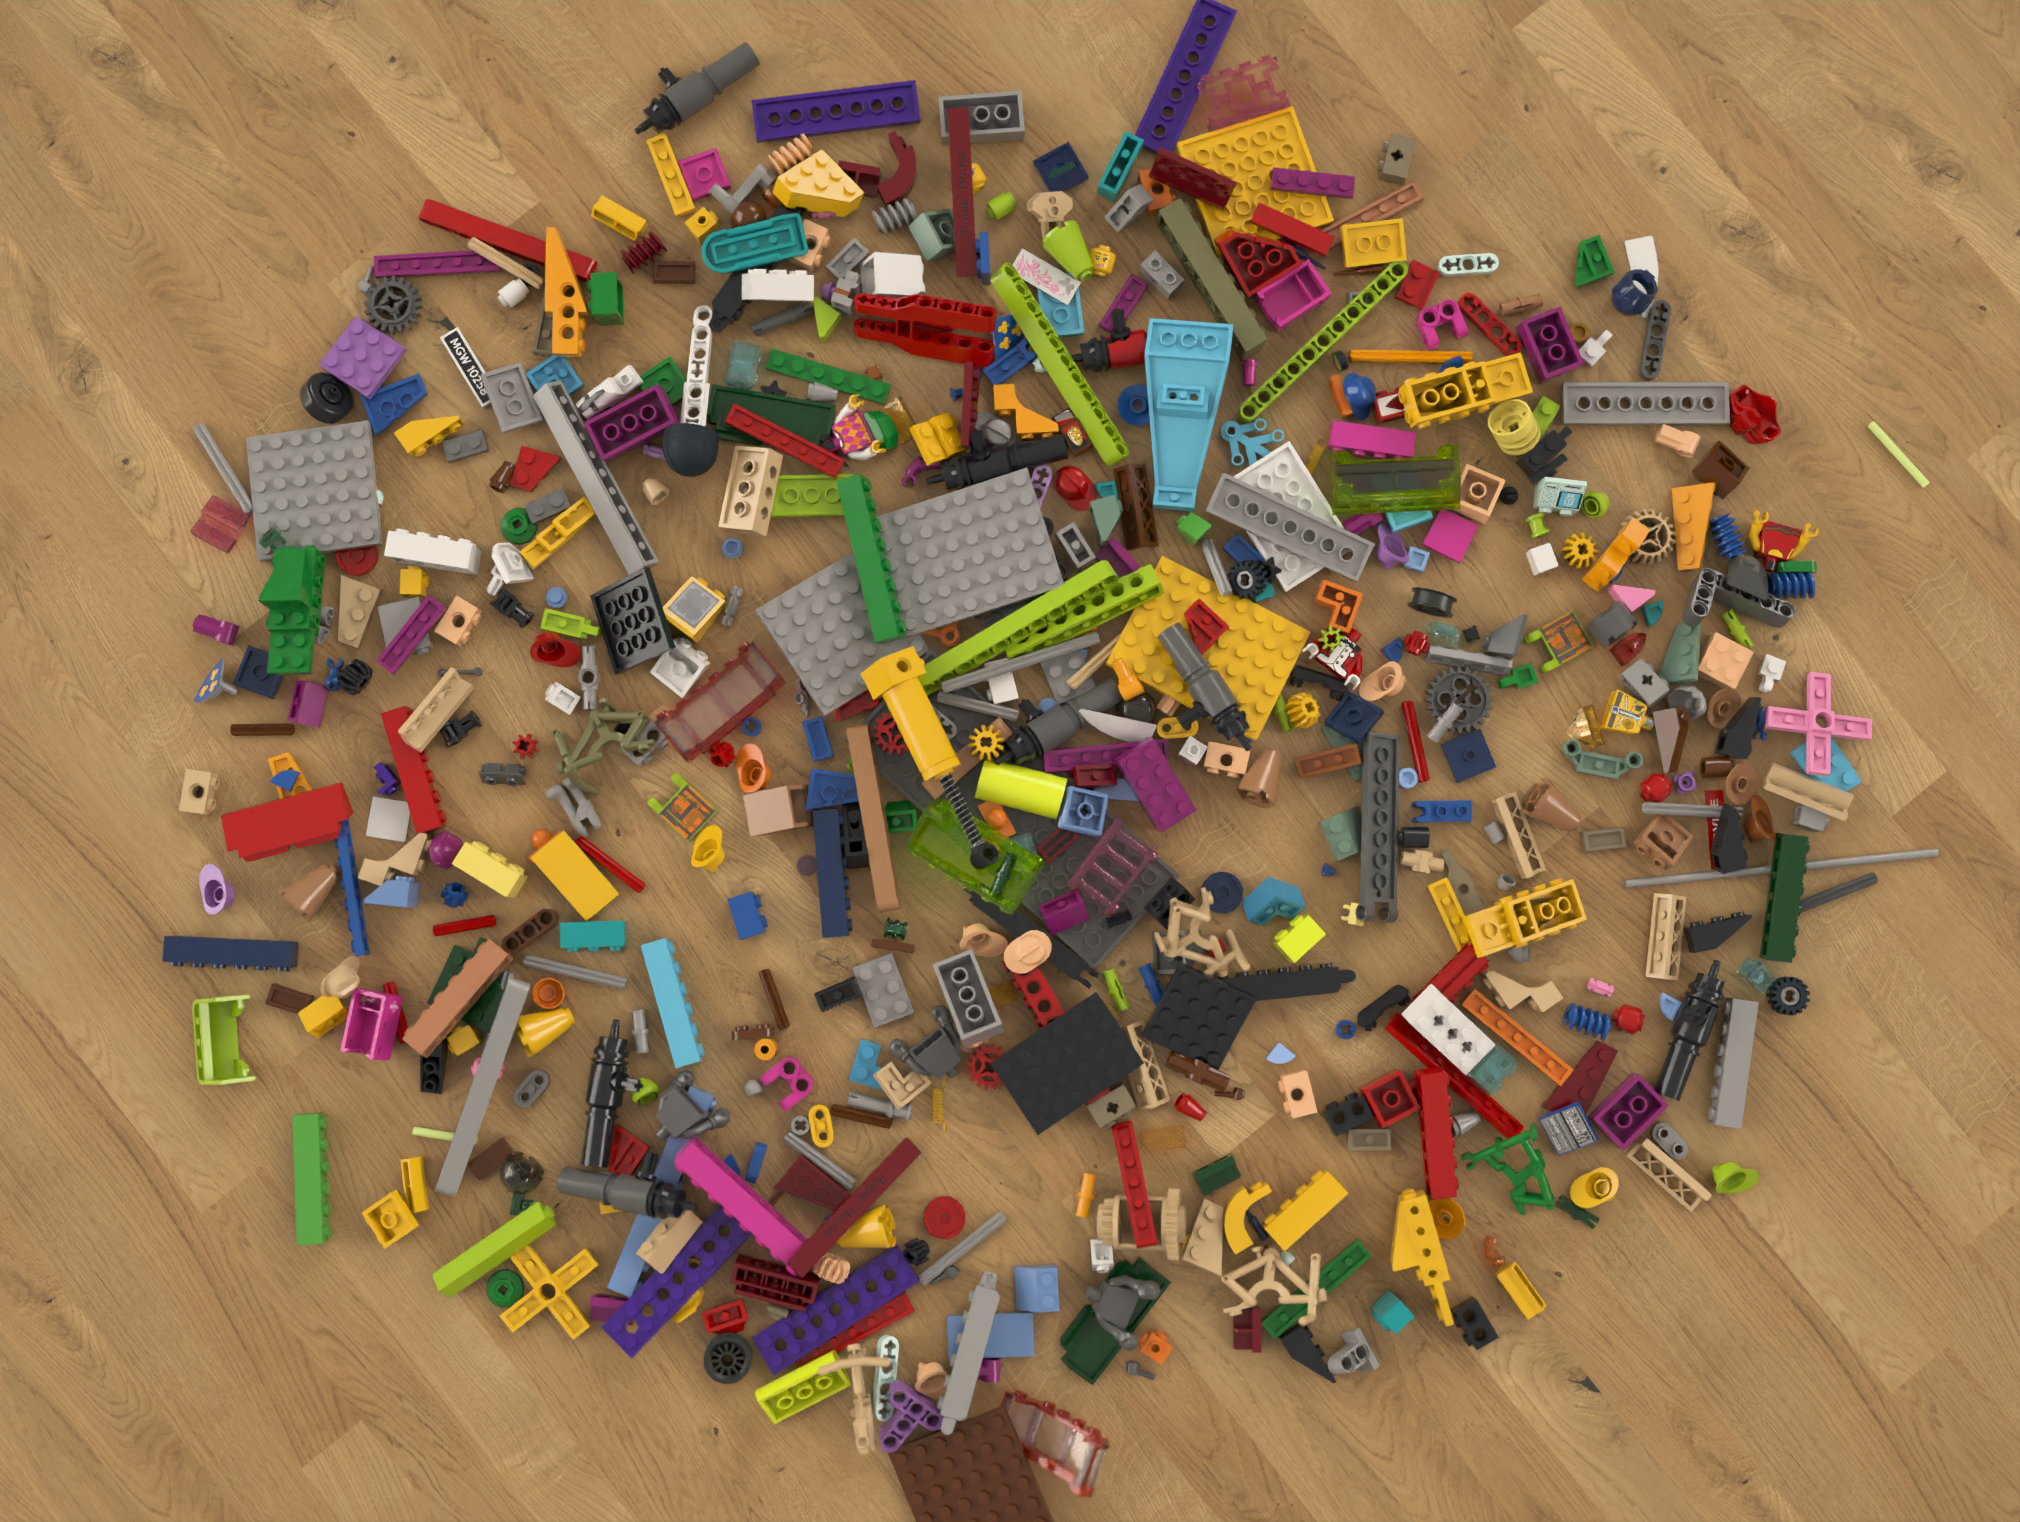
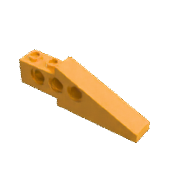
[545,227,591,358]

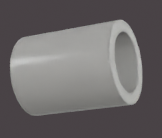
[1483,820,1506,844]

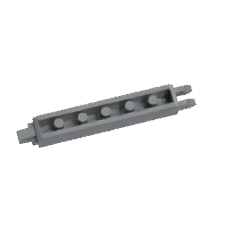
[937,1271,1000,1435]

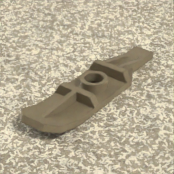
[1440,849,1484,916]

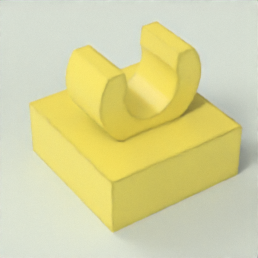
[1341,902,1366,927]

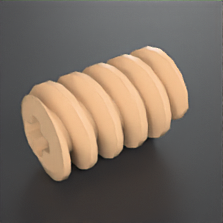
[768,133,814,175]

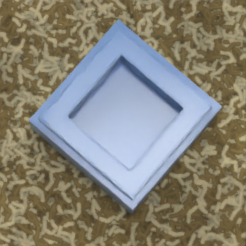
[1403,546,1430,573]

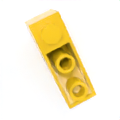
[394,416,465,457]

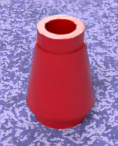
[1174,1093,1207,1122]

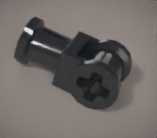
[489,588,534,628]
[438,710,482,748]

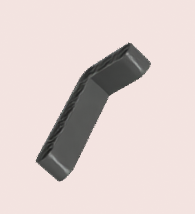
[1682,568,1796,628]

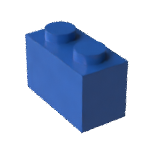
[727,891,768,940]

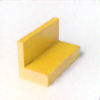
[298,995,350,1039]

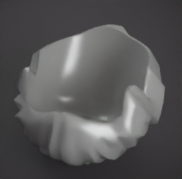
[1666,685,1707,720]

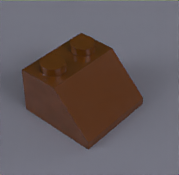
[1692,440,1750,500]

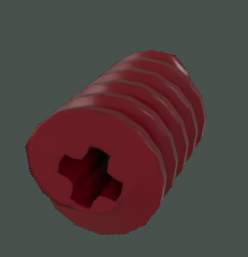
[621,231,668,275]

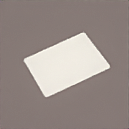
[366,797,410,842]

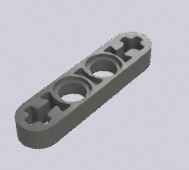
[1639,300,1671,381]

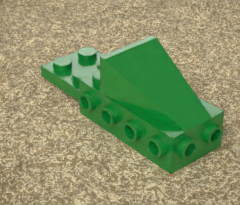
[258,545,326,675]

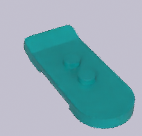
[702,213,809,274]

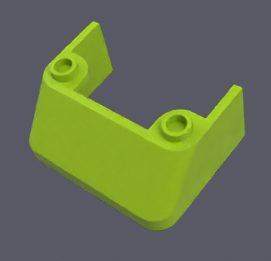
[192,994,256,1085]

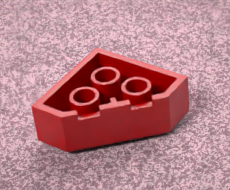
[1214,228,1302,297]

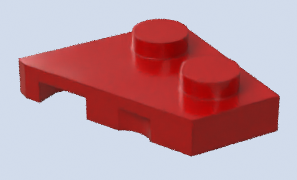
[1183,598,1229,655]

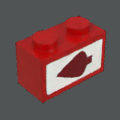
[1371,386,1405,425]

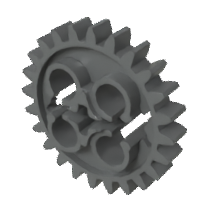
[1424,666,1494,734]

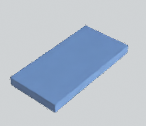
[947,1312,1034,1360]

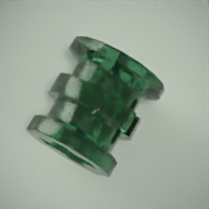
[884,917,908,940]

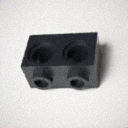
[1144,877,1195,930]
[1322,1092,1374,1136]
[1451,1296,1499,1350]

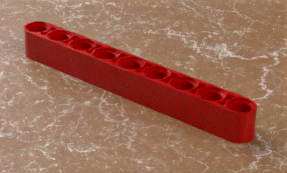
[418,199,598,283]

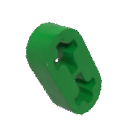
[1776,561,1817,574]

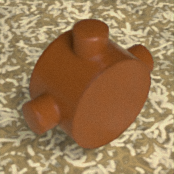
[865,364,883,380]

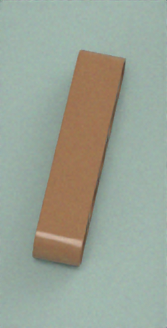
[921,717,1013,800]

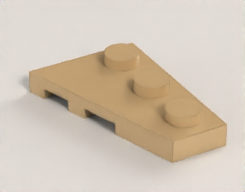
[338,575,382,649]
[1180,1199,1224,1277]

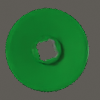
[501,508,538,545]
[486,1269,524,1308]

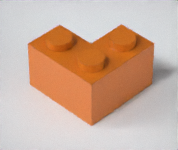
[1313,580,1363,636]

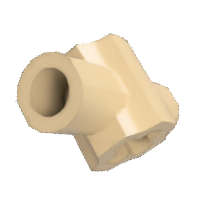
[1399,850,1444,874]

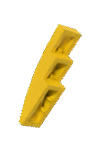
[519,497,596,570]

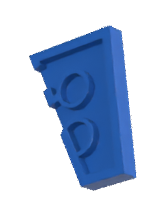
[360,374,428,436]
[805,769,859,810]

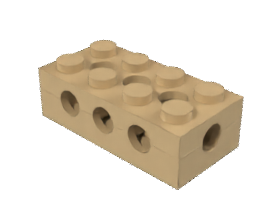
[718,446,783,536]

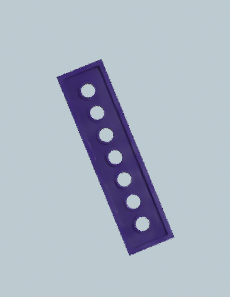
[1135,0,1237,154]
[752,80,921,143]
[601,1205,753,1358]
[752,1244,920,1376]

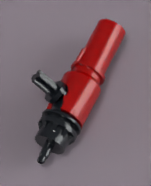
[1070,308,1148,372]

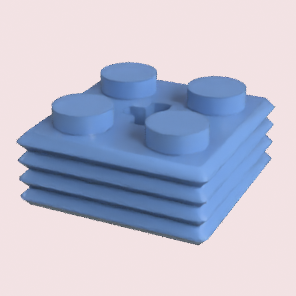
[1058,786,1109,837]

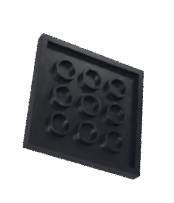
[590,567,676,675]
[1142,962,1257,1070]

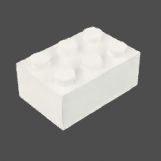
[742,269,814,302]

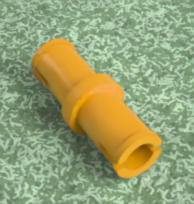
[1075,1173,1097,1218]

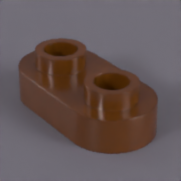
[731,1024,774,1040]

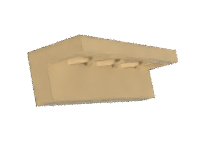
[398,667,474,752]
[1763,762,1854,821]
[1491,791,1546,879]
[1646,893,1686,981]
[1121,1020,1170,1111]
[1625,1136,1712,1212]

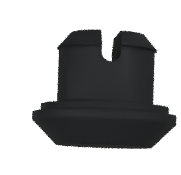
[1500,486,1518,505]

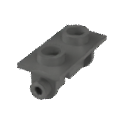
[479,763,525,786]

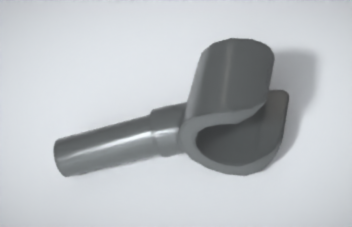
[930,1265,960,1286]
[1126,1361,1155,1380]

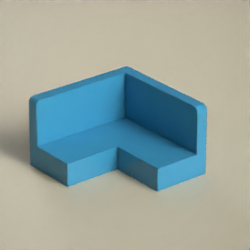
[1242,877,1306,926]

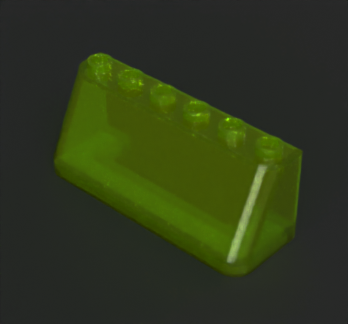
[905,798,1045,914]

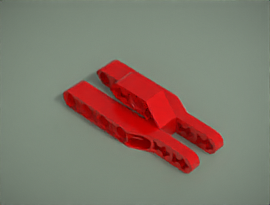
[854,293,997,367]

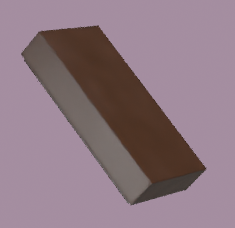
[653,261,696,284]
[871,939,915,953]
[265,983,314,1014]
[467,1137,516,1181]

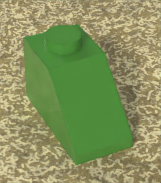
[1176,512,1212,547]

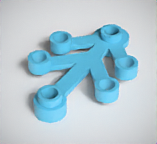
[1221,418,1284,467]

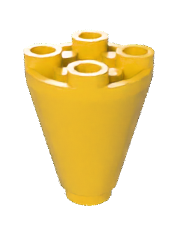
[515,1008,575,1058]

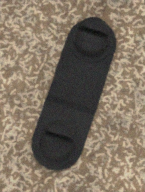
[1290,665,1348,700]
[1357,985,1411,1031]

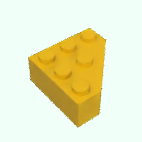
[773,150,864,217]

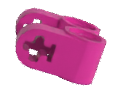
[1416,299,1468,351]
[759,1057,814,1112]

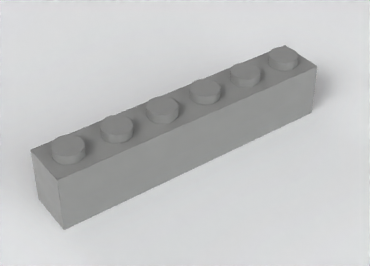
[1708,997,1759,1129]

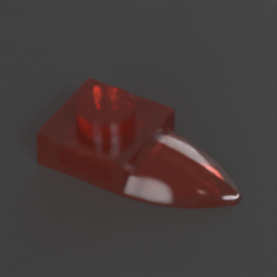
[1609,633,1646,667]

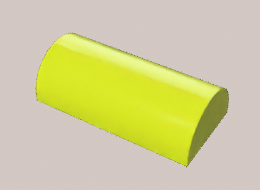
[975,757,1067,820]
[755,1350,851,1424]

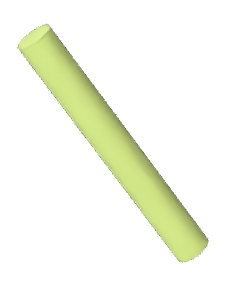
[412,1126,478,1145]

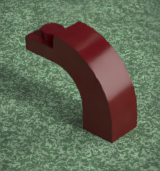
[877,131,917,209]

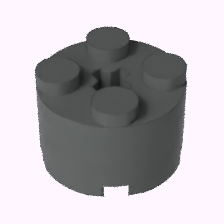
[1587,601,1639,649]

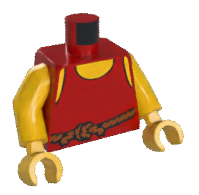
[1748,510,1819,572]

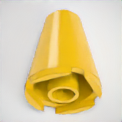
[836,1204,896,1248]

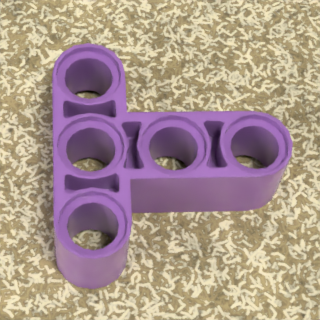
[879,1380,943,1452]

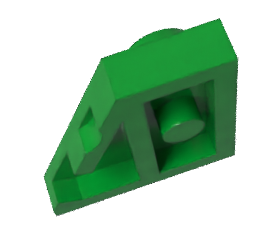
[1575,235,1615,288]

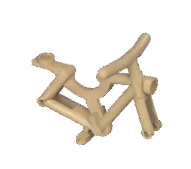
[1154,887,1250,977]
[1221,1245,1328,1325]
[818,1344,891,1455]

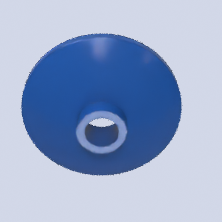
[1117,384,1150,426]

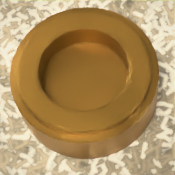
[1569,322,1589,344]

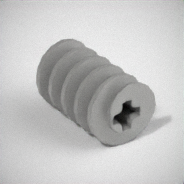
[872,198,917,234]

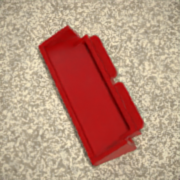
[221,782,353,862]

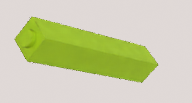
[432,1201,556,1298]

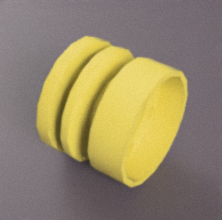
[1487,399,1541,456]

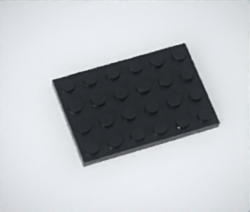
[990,992,1144,1135]

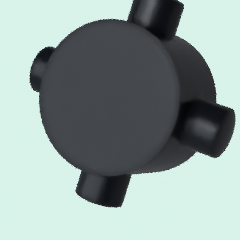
[1462,625,1480,643]

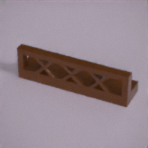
[1113,464,1159,551]

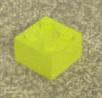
[1272,915,1326,963]

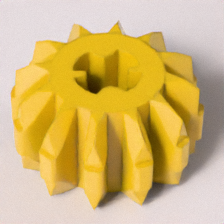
[1562,533,1599,569]
[1285,692,1321,729]
[968,725,1004,761]

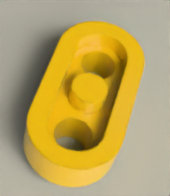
[1156,716,1199,739]
[809,1104,834,1147]

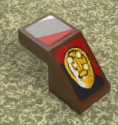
[1051,408,1093,457]

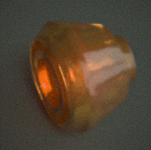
[762,184,785,210]

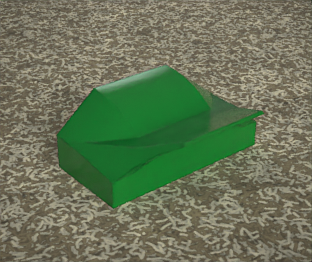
[863,410,899,452]
[885,800,920,834]

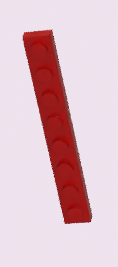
[1384,1012,1524,1139]

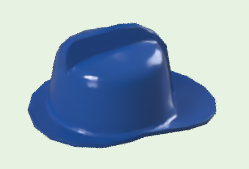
[1343,373,1376,420]

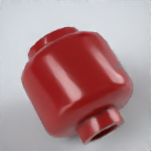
[1640,773,1673,803]
[1612,1004,1646,1035]

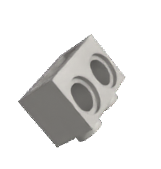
[1104,184,1154,233]
[620,718,670,767]

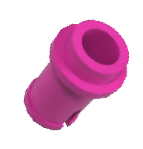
[1241,359,1258,386]

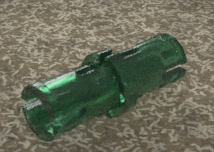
[989,852,1018,896]
[1555,1195,1599,1229]

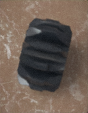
[337,659,373,696]

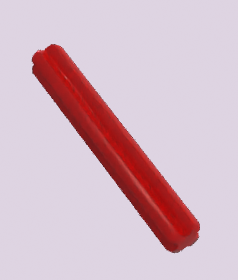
[1401,700,1430,783]
[575,836,646,893]

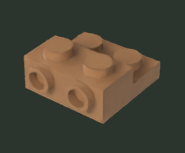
[1633,814,1694,870]

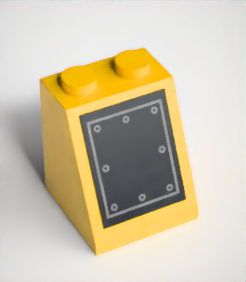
[663,576,727,644]

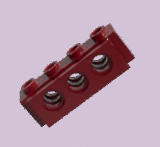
[730,1254,821,1312]

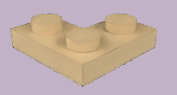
[873,1062,931,1110]

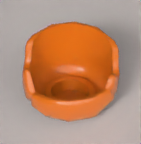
[532,977,565,1010]

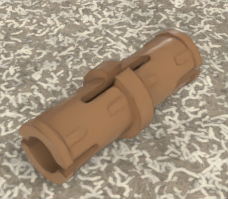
[1499,293,1543,316]

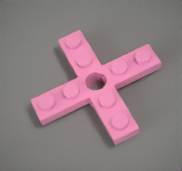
[1765,672,1872,776]

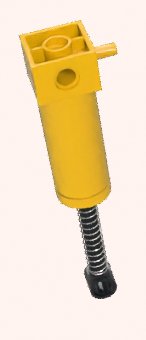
[861,646,999,870]

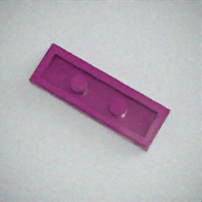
[1098,273,1149,334]

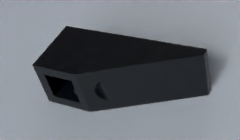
[1715,697,1762,760]
[1711,803,1748,874]
[1684,911,1753,953]
[420,1035,448,1094]
[1278,1323,1336,1383]

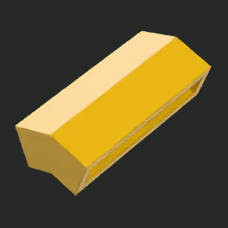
[591,195,648,241]
[401,1155,429,1213]
[1494,1261,1546,1320]

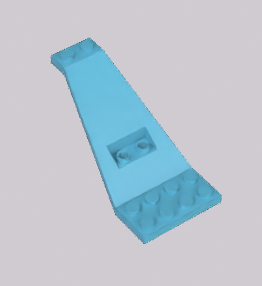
[1145,318,1233,512]

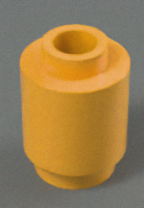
[754,1038,778,1060]

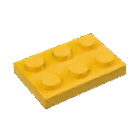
[1340,218,1407,268]

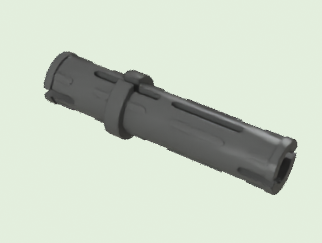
[751,301,813,337]

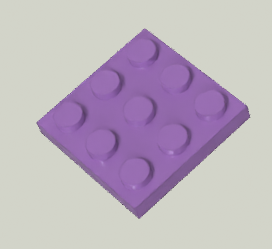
[319,316,407,400]

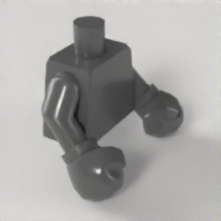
[889,1005,961,1078]
[656,1070,730,1141]
[1085,1275,1161,1351]

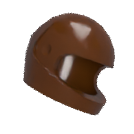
[730,201,766,228]

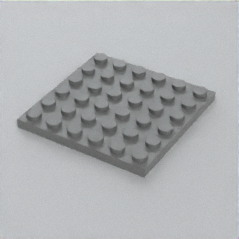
[246,420,383,561]
[755,552,930,717]

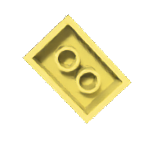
[452,841,529,898]

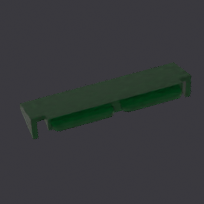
[707,384,836,449]
[1060,1257,1171,1385]

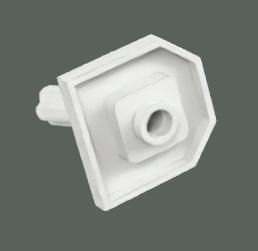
[487,542,534,596]

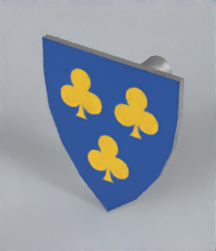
[989,315,1025,359]
[194,658,238,703]

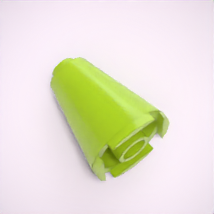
[1042,220,1094,281]

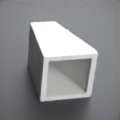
[860,252,925,299]

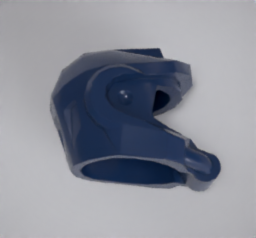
[1612,269,1658,316]

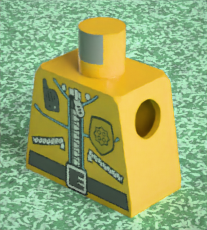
[1600,690,1654,735]

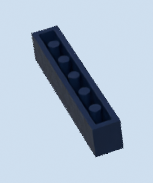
[812,809,853,938]
[162,936,299,971]

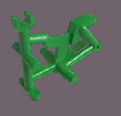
[1461,1123,1555,1215]

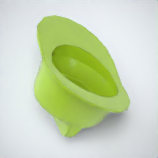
[1712,1161,1759,1193]

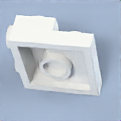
[650,637,711,698]

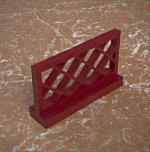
[1148,147,1237,211]

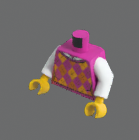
[824,394,886,461]

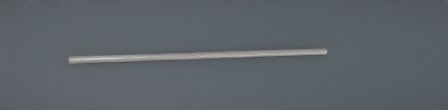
[1624,848,1939,888]

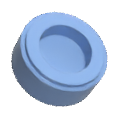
[1399,768,1418,789]

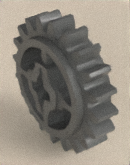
[363,276,423,335]

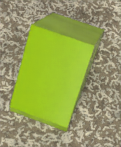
[813,297,842,343]

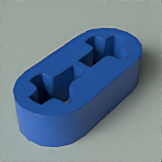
[745,1142,767,1184]

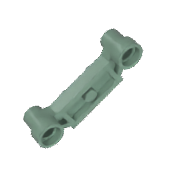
[1561,739,1643,780]

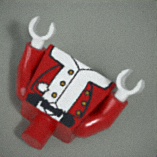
[1302,628,1363,690]

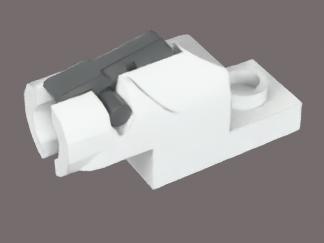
[576,365,643,419]

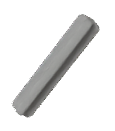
[1201,538,1232,596]

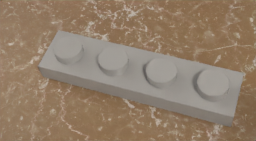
[1424,645,1513,676]

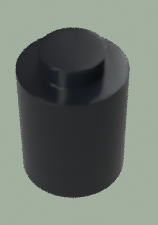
[1398,827,1430,848]

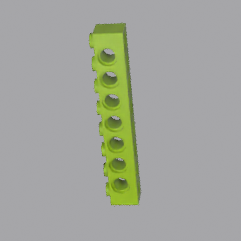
[1005,564,1165,660]

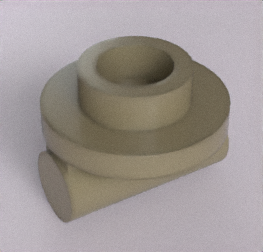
[767,1303,789,1320]

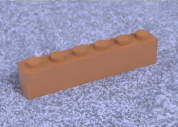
[402,939,513,1058]

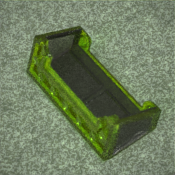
[1330,444,1461,515]

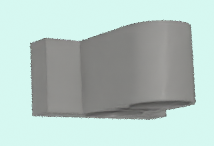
[1328,1327,1380,1375]

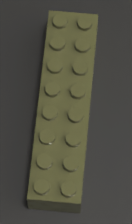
[1156,198,1268,362]

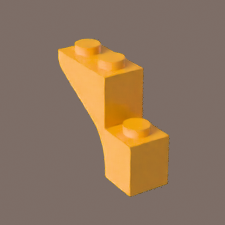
[993,384,1059,441]
[1581,518,1650,592]

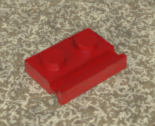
[1395,260,1440,311]

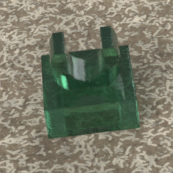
[259,524,286,552]
[510,1191,535,1216]

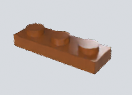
[1295,743,1362,779]

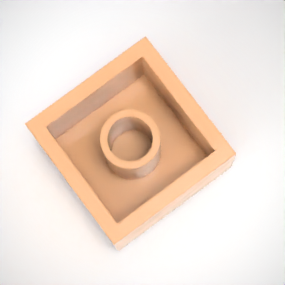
[1447,464,1506,525]
[1698,632,1754,689]

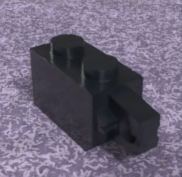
[1515,426,1572,477]

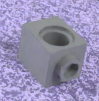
[1791,804,1829,832]

